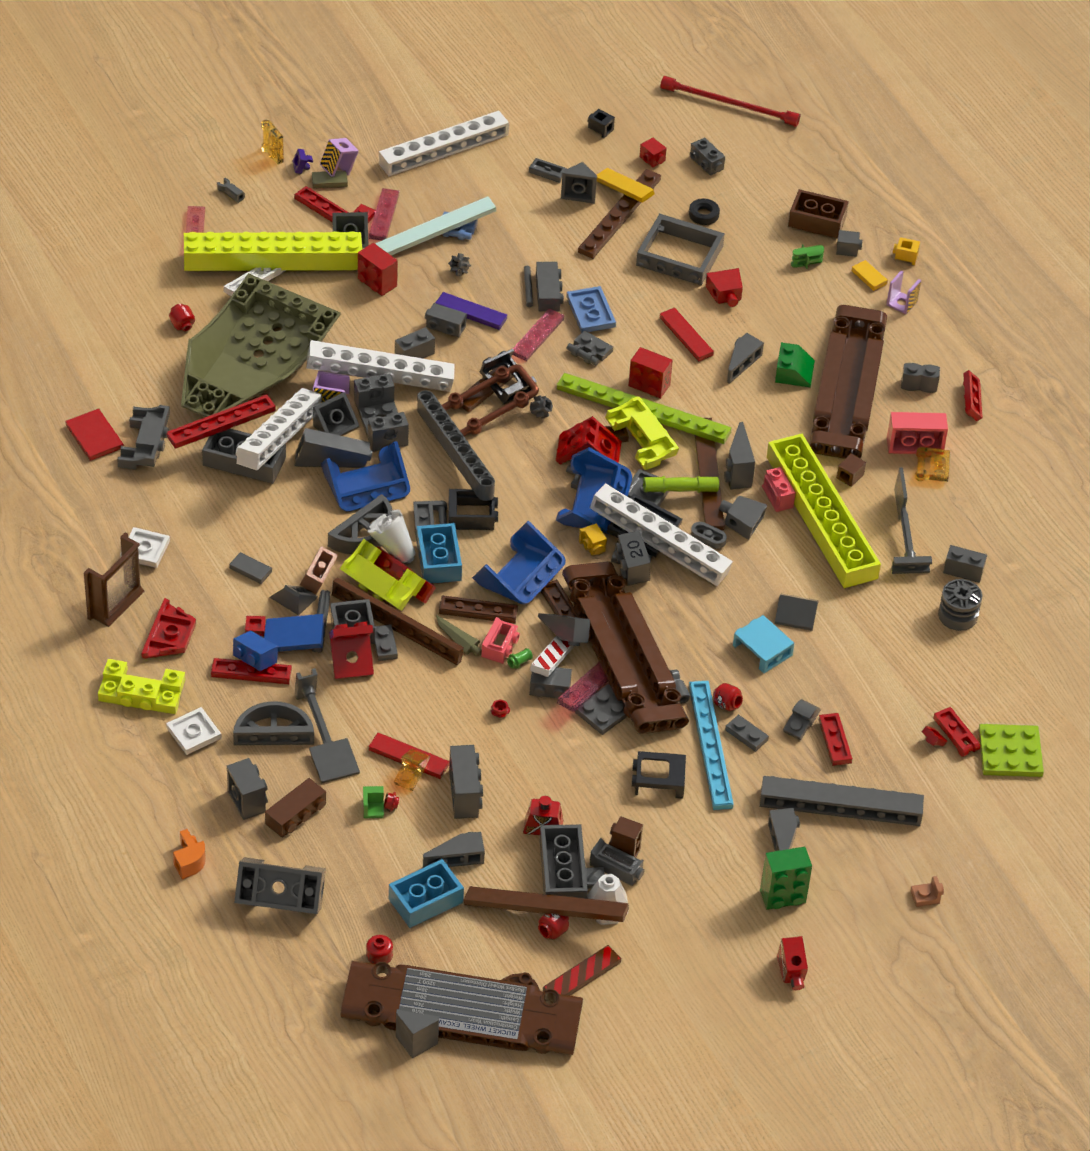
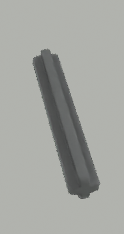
[312,590,330,653]

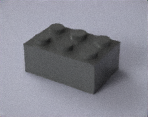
[449,745,483,819]

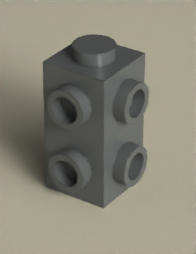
[690,137,725,175]
[425,303,467,337]

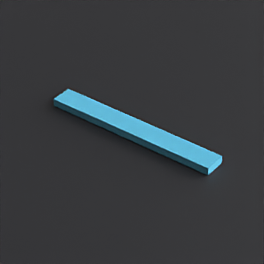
[689,681,734,810]

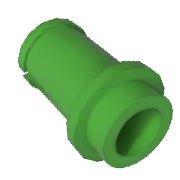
[507,648,533,669]

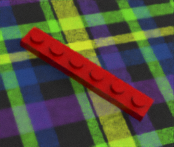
[167,395,276,449]

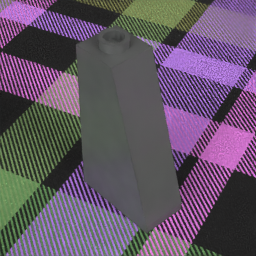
[295,428,372,468]

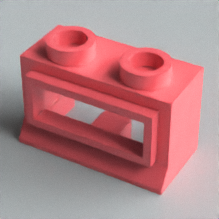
[762,467,796,512]
[481,617,520,664]

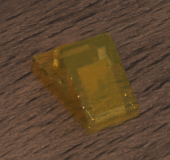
[394,748,430,791]

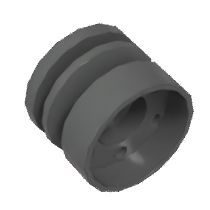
[938,579,983,631]

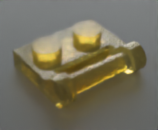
[261,120,284,164]
[915,447,950,482]

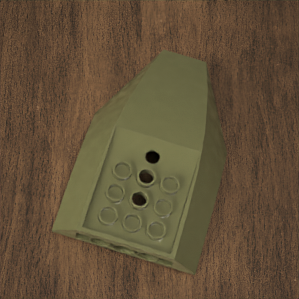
[181,273,341,417]

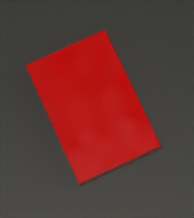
[65,408,124,461]

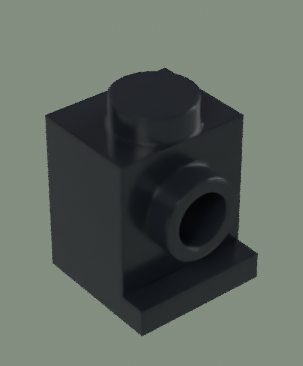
[587,109,615,138]

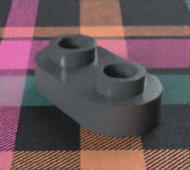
[691,522,727,549]

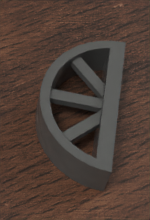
[328,494,392,554]
[233,701,314,745]

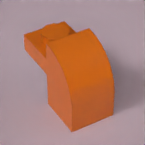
[173,829,206,879]

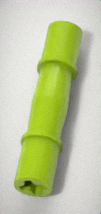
[643,476,719,493]

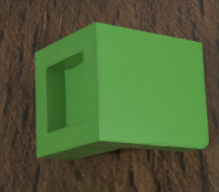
[363,786,384,818]

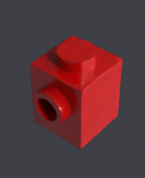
[639,137,667,168]

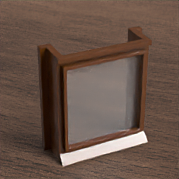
[84,532,145,627]

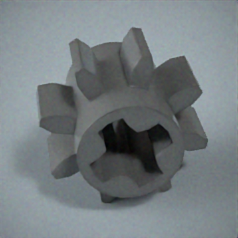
[448,253,471,276]
[530,395,553,418]

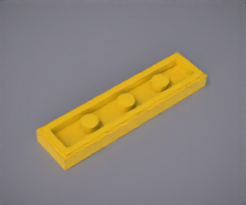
[597,168,655,203]

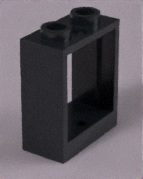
[448,489,498,530]

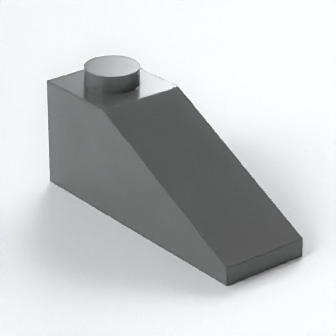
[727,333,764,384]
[538,613,590,646]
[768,808,800,851]
[423,832,485,868]

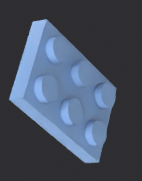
[566,286,616,333]

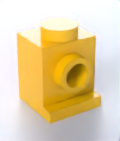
[893,237,920,266]
[579,523,607,556]

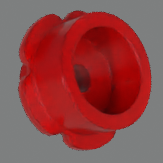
[491,699,510,718]
[384,792,399,812]

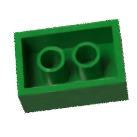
[760,846,812,910]

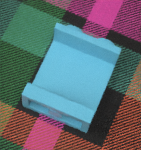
[733,615,794,673]

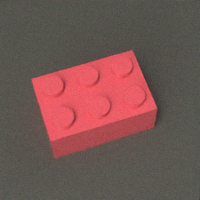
[887,412,948,455]

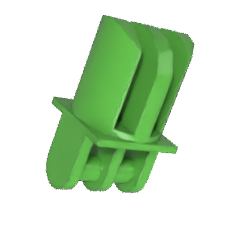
[791,244,824,269]

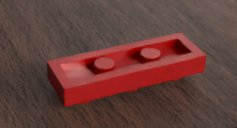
[963,370,983,421]
[818,713,853,766]

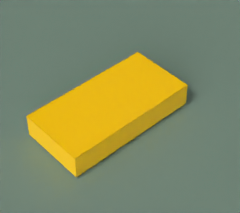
[851,260,888,291]

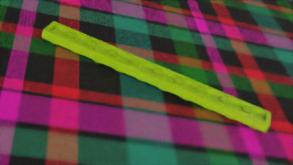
[557,373,732,444]

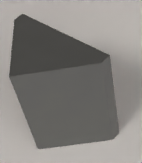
[561,162,597,204]
[332,212,369,248]
[313,392,360,435]
[775,593,819,631]
[396,1009,440,1058]

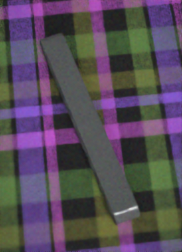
[417,391,495,501]

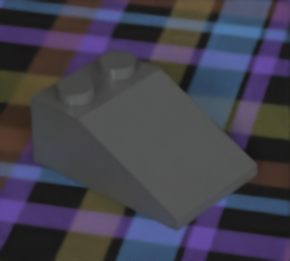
[724,422,755,490]

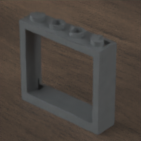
[636,213,725,286]

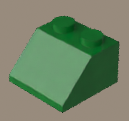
[775,342,815,388]

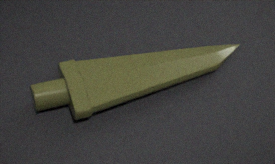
[436,615,482,656]

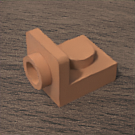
[910,876,944,907]

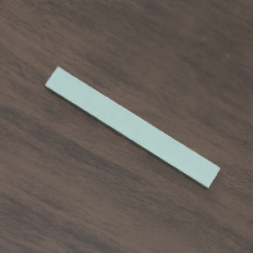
[363,196,496,255]

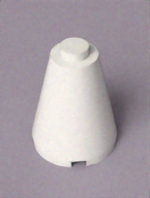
[368,510,416,564]

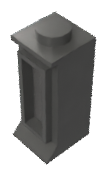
[590,838,645,886]

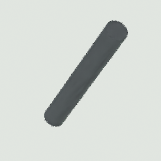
[524,266,533,307]

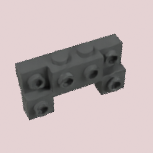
[117,405,170,470]

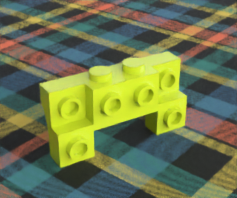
[605,396,679,470]
[340,539,426,611]
[98,659,185,715]

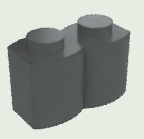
[901,363,940,393]

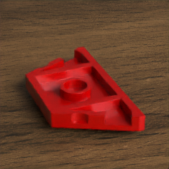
[141,598,196,659]

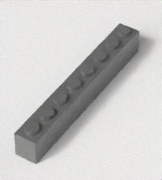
[759,776,924,826]

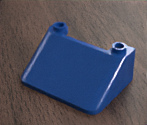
[321,441,410,512]
[556,448,632,534]
[472,521,566,604]

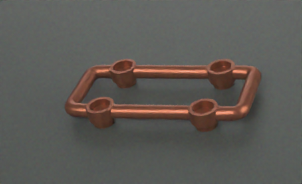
[442,364,539,436]

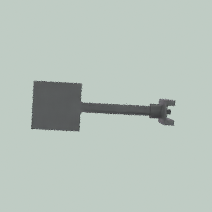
[891,468,932,574]
[295,668,360,783]

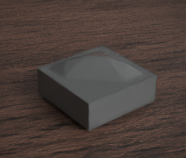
[585,867,605,889]

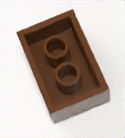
[788,189,849,239]

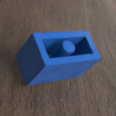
[233,630,278,671]

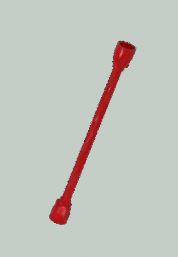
[660,76,801,127]

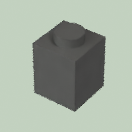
[836,230,863,257]

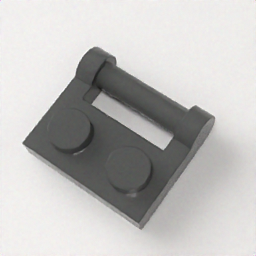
[413,500,447,534]

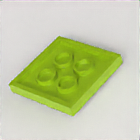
[978,724,1044,777]

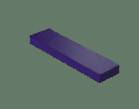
[435,292,507,330]

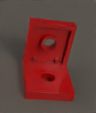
[555,416,622,465]
[329,622,374,679]

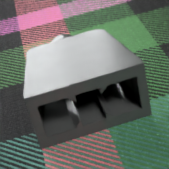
[719,496,767,540]

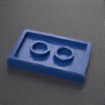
[264,614,325,652]

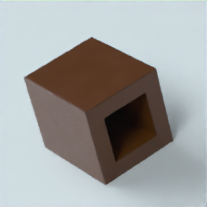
[836,454,866,487]

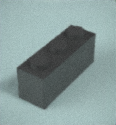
[536,262,564,311]

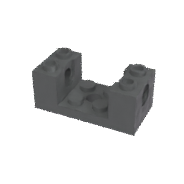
[354,374,409,452]
[234,857,326,914]

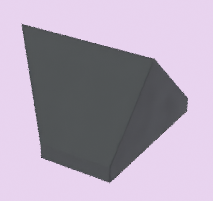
[269,585,318,615]

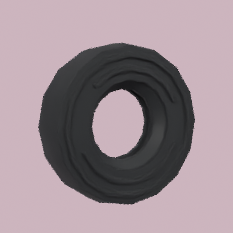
[689,198,720,225]

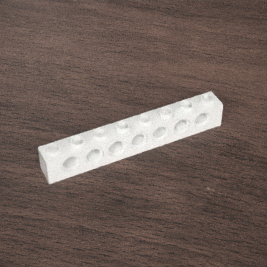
[379,111,509,177]
[306,340,454,392]
[236,388,322,470]
[590,483,733,586]

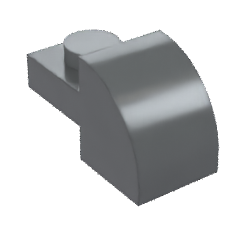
[783,699,821,740]

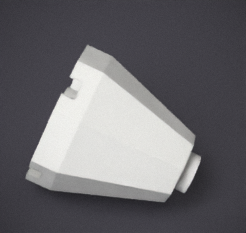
[587,874,629,925]

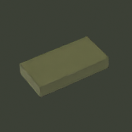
[312,171,348,188]

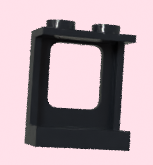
[479,349,537,405]
[632,751,686,799]

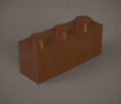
[265,778,326,838]

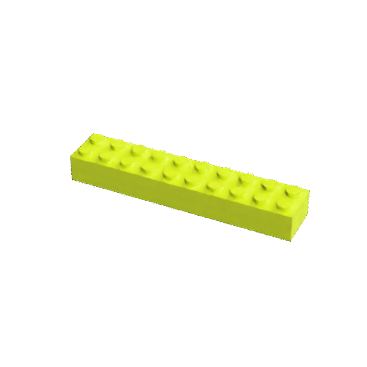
[184,231,362,271]
[766,433,881,588]

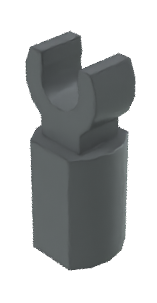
[217,178,245,203]
[670,669,690,704]

